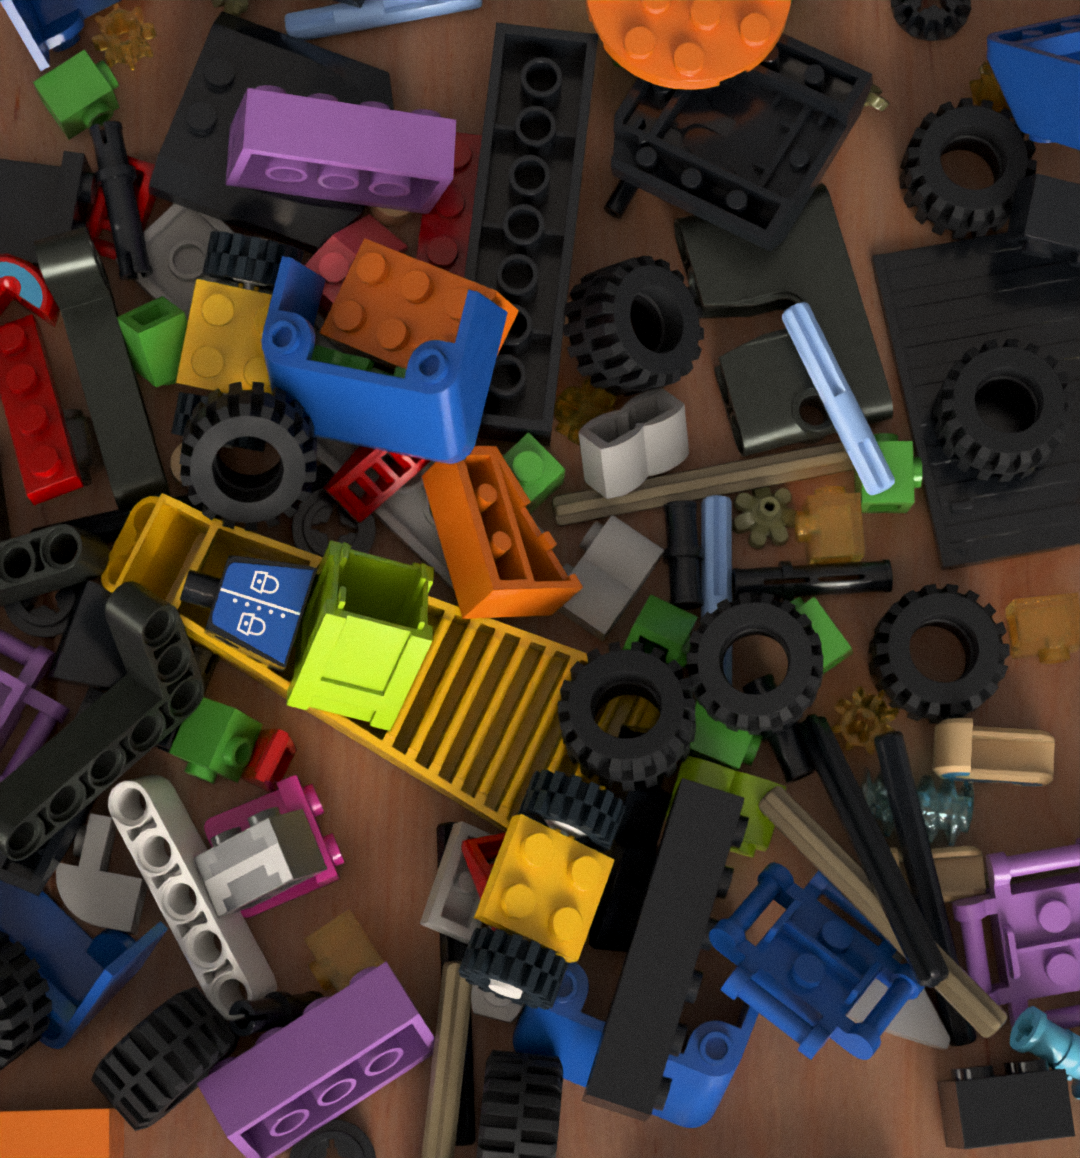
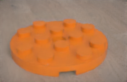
[585,0,791,90]

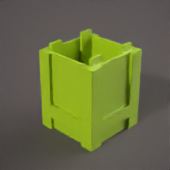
[286,540,434,731]

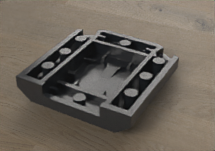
[149,11,394,254]
[611,33,873,252]

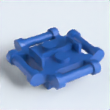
[709,862,925,1060]

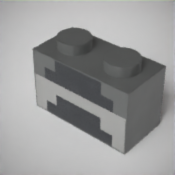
[194,807,327,918]

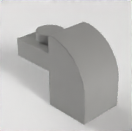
[56,813,148,935]

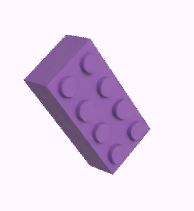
[225,85,456,214]
[197,961,435,1158]

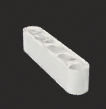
[108,775,277,1020]

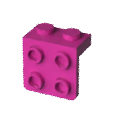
[204,775,345,918]

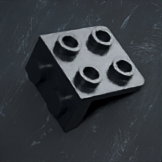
[0,151,97,266]

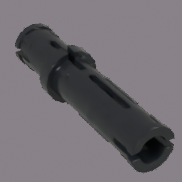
[89,121,153,281]
[732,559,893,603]

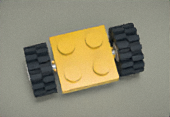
[171,231,304,452]
[458,770,625,1010]

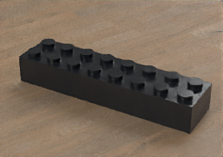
[464,22,598,447]

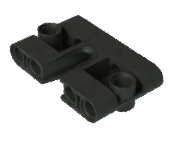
[674,183,893,457]

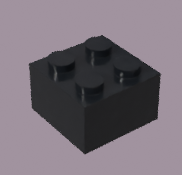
[937,1059,1075,1150]

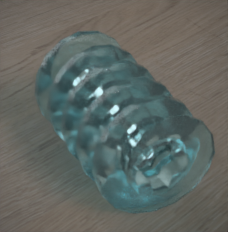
[860,767,974,846]

